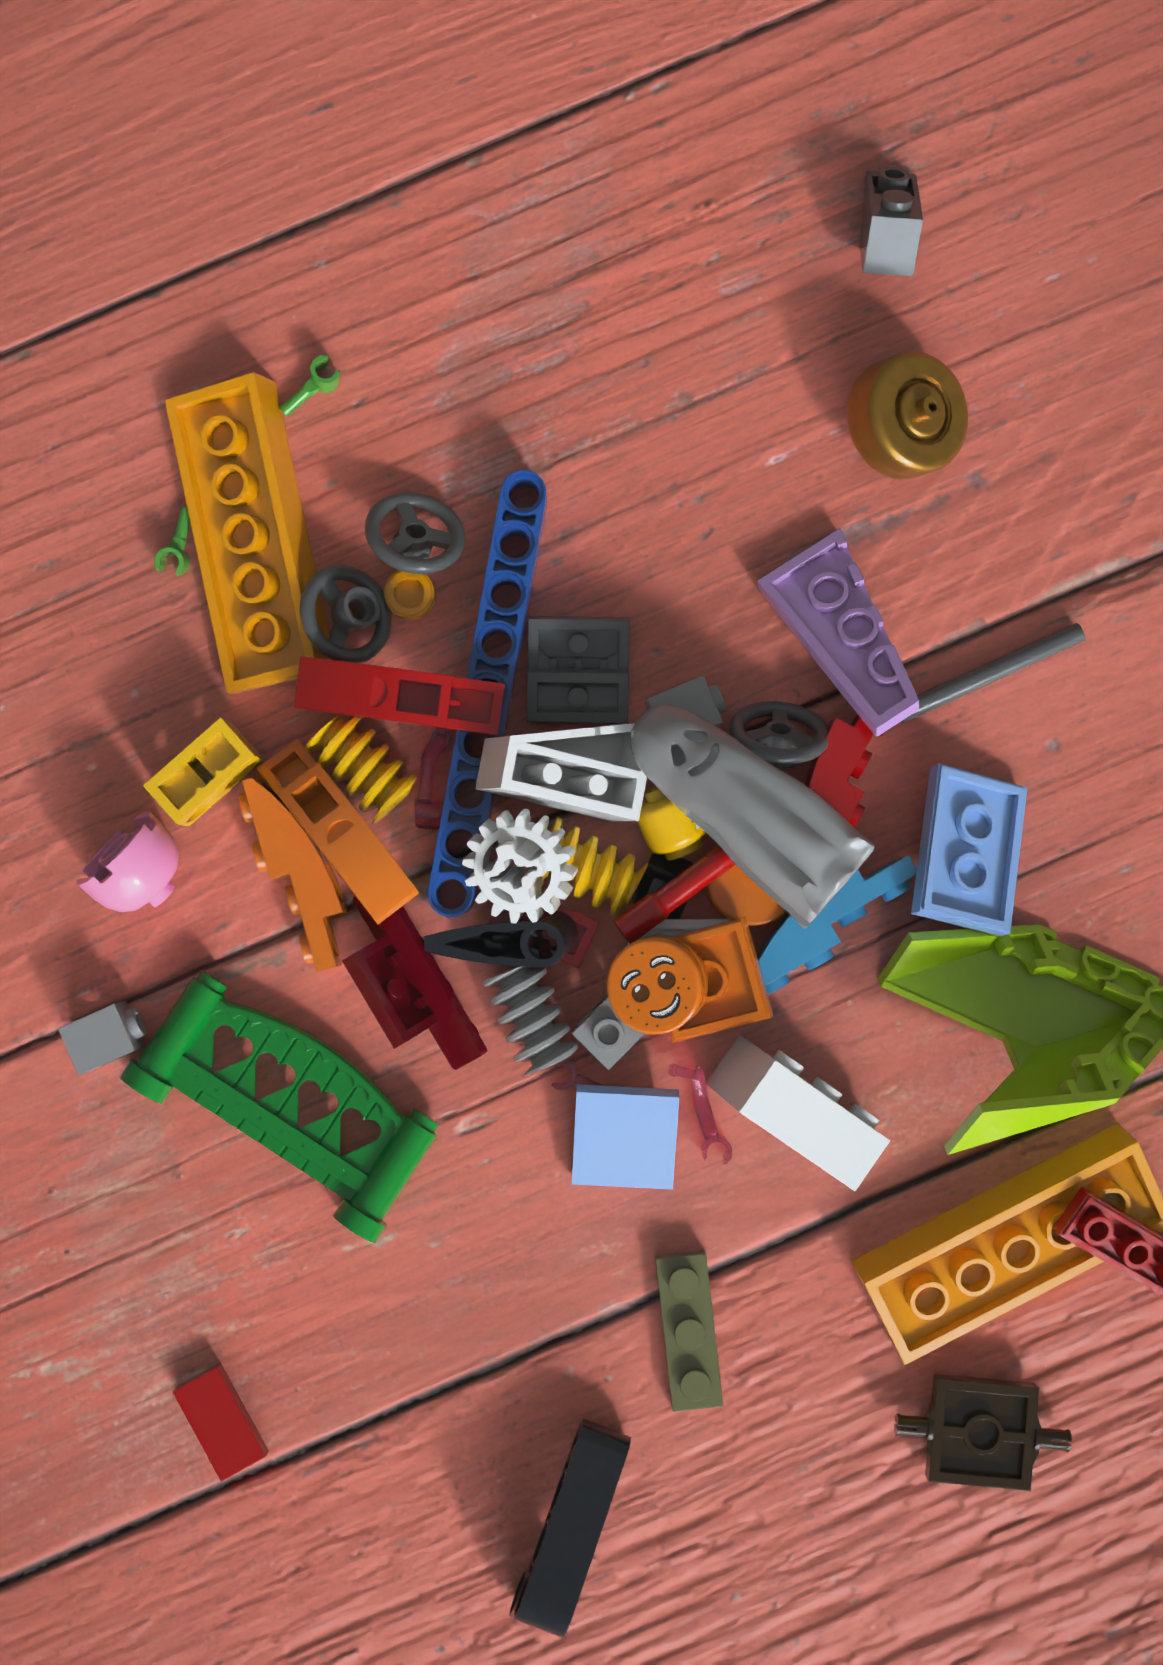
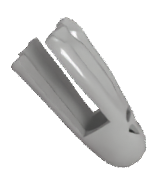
[630,704,875,929]

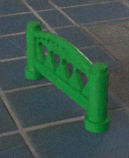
[119,970,440,1243]

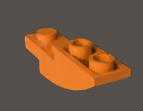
[257,739,419,924]
[238,778,348,972]

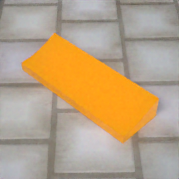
[165,372,331,694]
[851,1123,1163,1365]

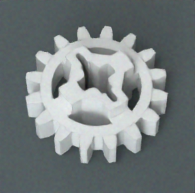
[462,809,578,923]

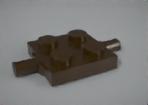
[894,1374,1072,1491]

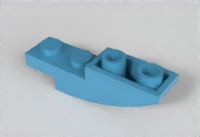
[757,855,917,995]

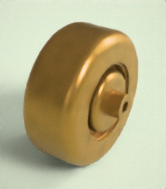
[847,351,968,480]

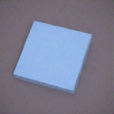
[572,1084,679,1189]

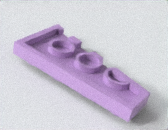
[758,528,919,737]

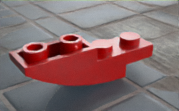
[294,656,505,735]
[805,714,885,828]

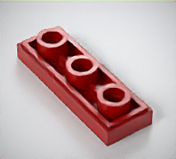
[1052,1186,1163,1296]

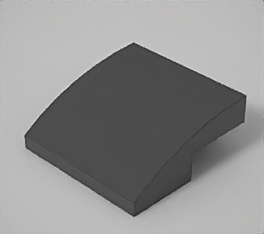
[527,616,630,723]

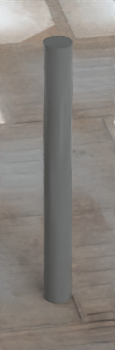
[901,623,1085,723]

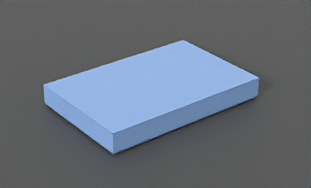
[911,763,1027,936]

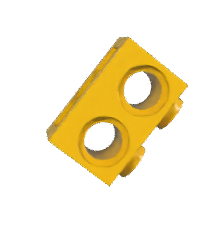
[143,717,264,826]

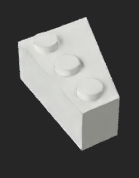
[475,723,647,821]
[706,1034,890,1191]

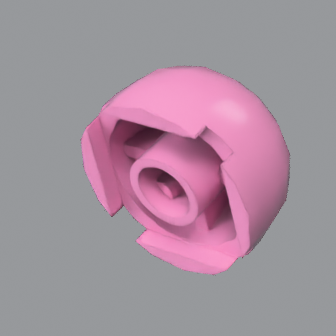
[76,811,179,912]

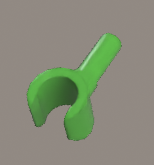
[279,355,340,417]
[154,506,190,576]

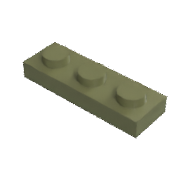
[655,1250,723,1412]

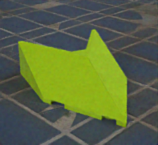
[877,924,1163,1155]

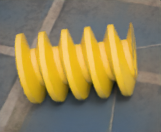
[305,715,417,824]
[542,817,648,917]

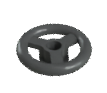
[365,492,465,574]
[300,565,391,663]
[729,701,829,771]

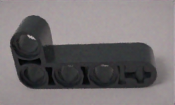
[509,1418,631,1638]

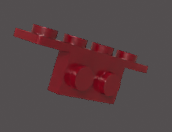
[342,896,487,1070]

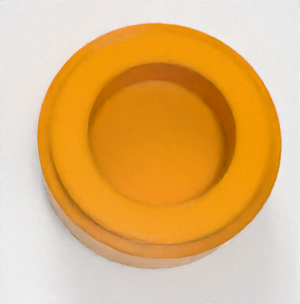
[384,570,436,620]

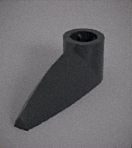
[424,911,578,967]

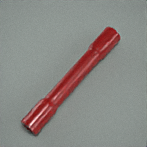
[613,846,736,944]

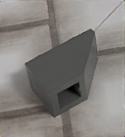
[860,167,923,277]

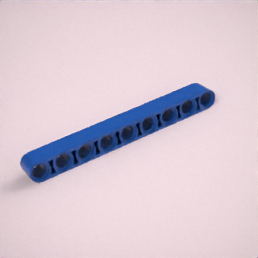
[428,470,547,917]

